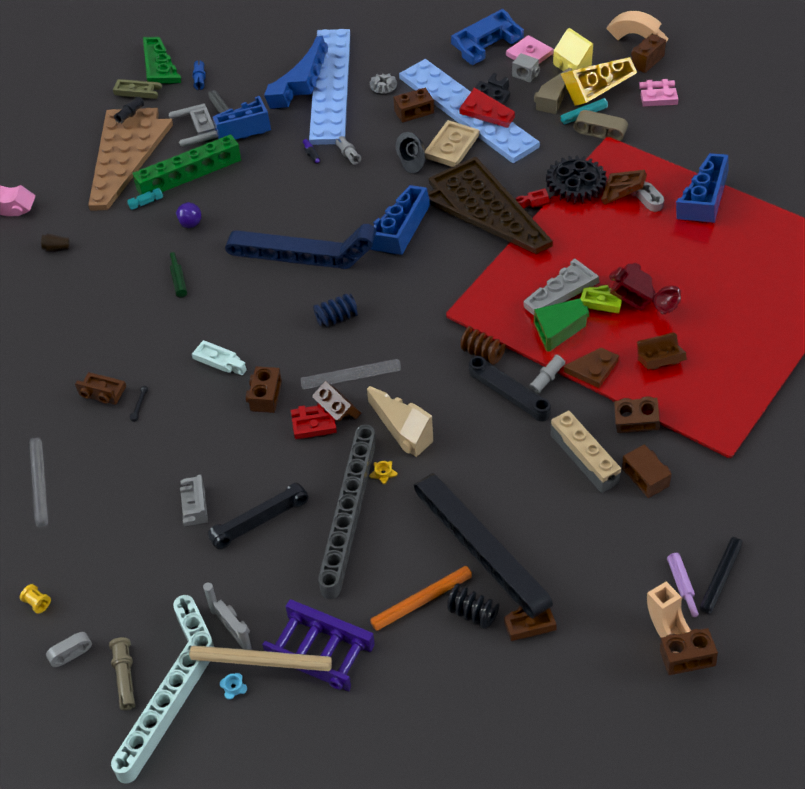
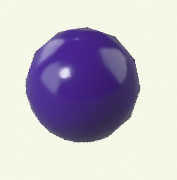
[176,202,202,228]

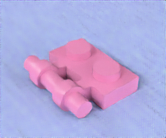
[639,79,678,107]

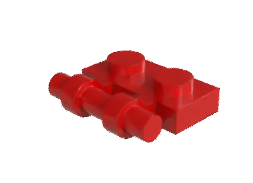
[291,403,337,440]

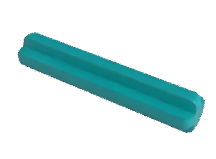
[561,98,608,125]

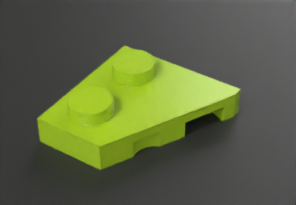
[581,285,622,313]

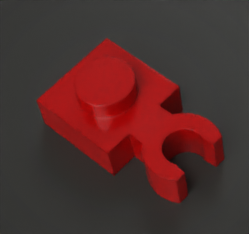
[515,188,550,209]

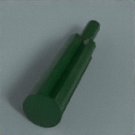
[170,252,187,298]

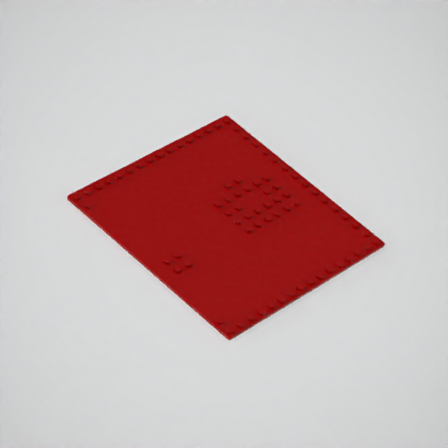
[446,137,805,458]

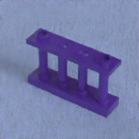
[262,599,375,691]

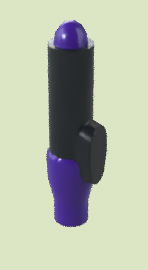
[303,139,320,163]

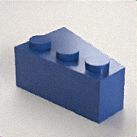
[213,96,271,139]

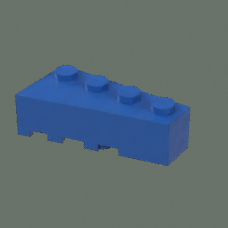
[676,153,728,223]
[370,185,430,255]

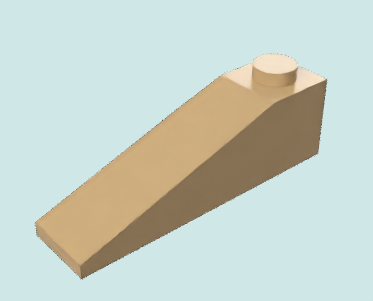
[367,386,433,457]

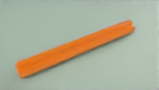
[370,566,472,631]

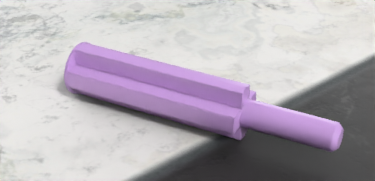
[667,553,699,617]

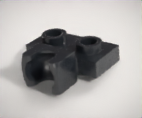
[475,73,510,105]

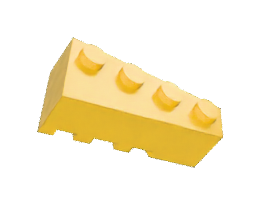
[561,57,637,106]

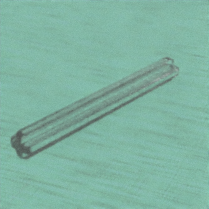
[301,359,401,390]
[29,437,48,527]

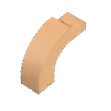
[606,11,668,42]
[647,581,703,653]

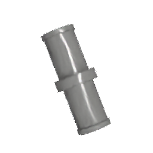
[335,136,361,165]
[529,355,566,394]

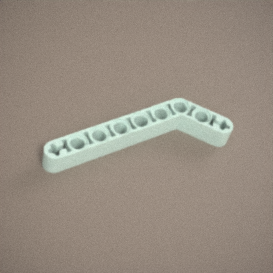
[111,595,214,784]

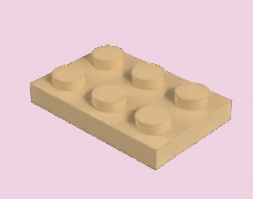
[425,120,480,167]

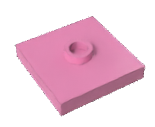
[506,35,554,64]

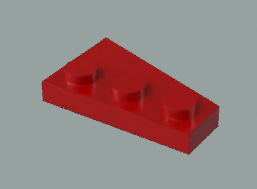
[459,87,515,128]

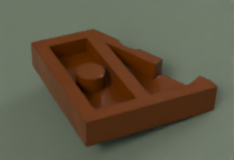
[601,170,647,204]
[564,348,619,388]
[504,606,557,641]

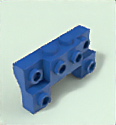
[451,9,524,65]

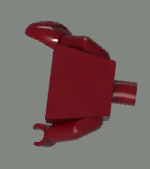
[609,263,681,314]

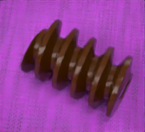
[461,326,506,365]

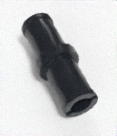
[114,97,144,124]

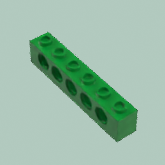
[132,134,242,195]

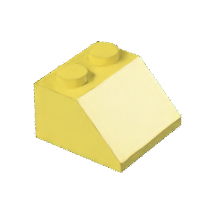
[553,28,593,71]

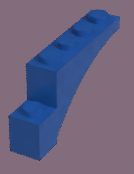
[264,36,328,109]

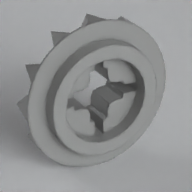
[370,73,397,94]

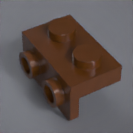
[637,332,687,370]
[75,372,126,405]

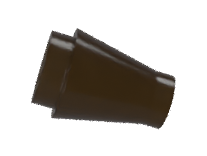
[41,233,69,252]

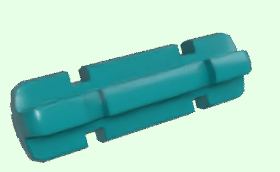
[127,188,163,210]

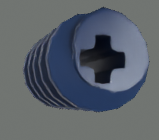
[313,293,358,327]

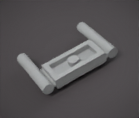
[169,103,218,147]

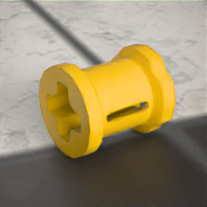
[20,584,51,614]

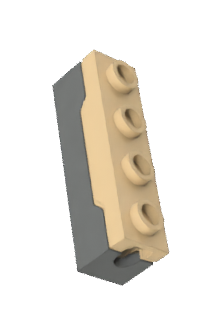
[551,410,621,493]

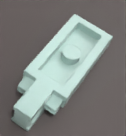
[192,340,247,375]

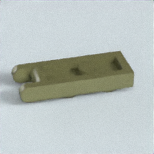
[113,79,162,99]

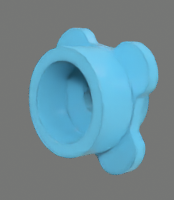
[220,673,247,700]

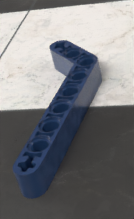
[225,224,376,269]

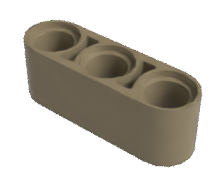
[574,110,628,141]

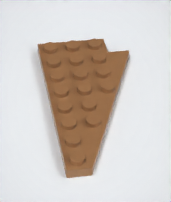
[88,108,173,211]

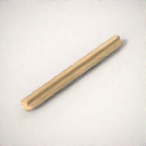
[189,645,332,671]

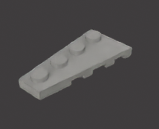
[523,258,599,315]

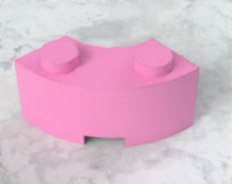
[0,185,36,216]

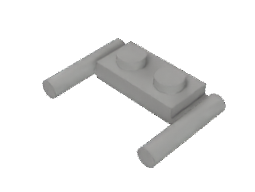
[203,582,252,650]

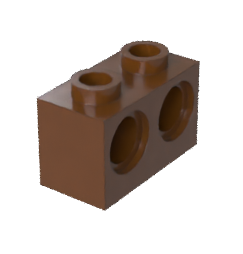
[246,366,282,413]
[614,396,660,433]
[660,628,718,676]

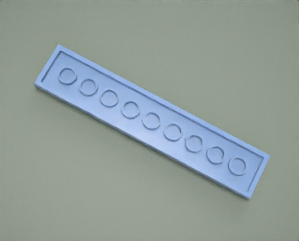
[309,29,351,145]
[399,59,540,163]

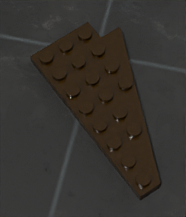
[428,157,553,254]

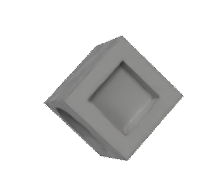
[512,53,540,82]

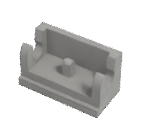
[180,475,208,526]

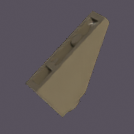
[534,68,572,114]

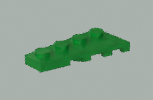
[143,37,181,83]

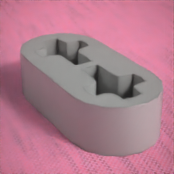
[636,182,664,212]
[46,632,92,667]

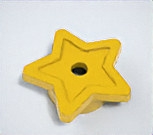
[369,461,398,484]

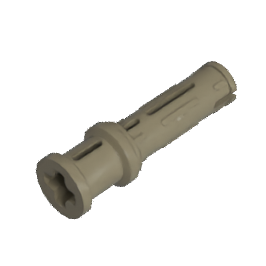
[109,637,135,710]

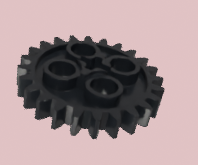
[546,155,607,203]

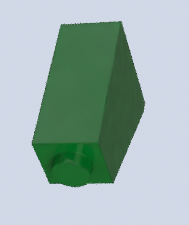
[534,298,589,352]

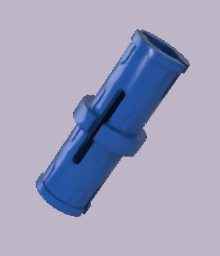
[192,60,206,90]

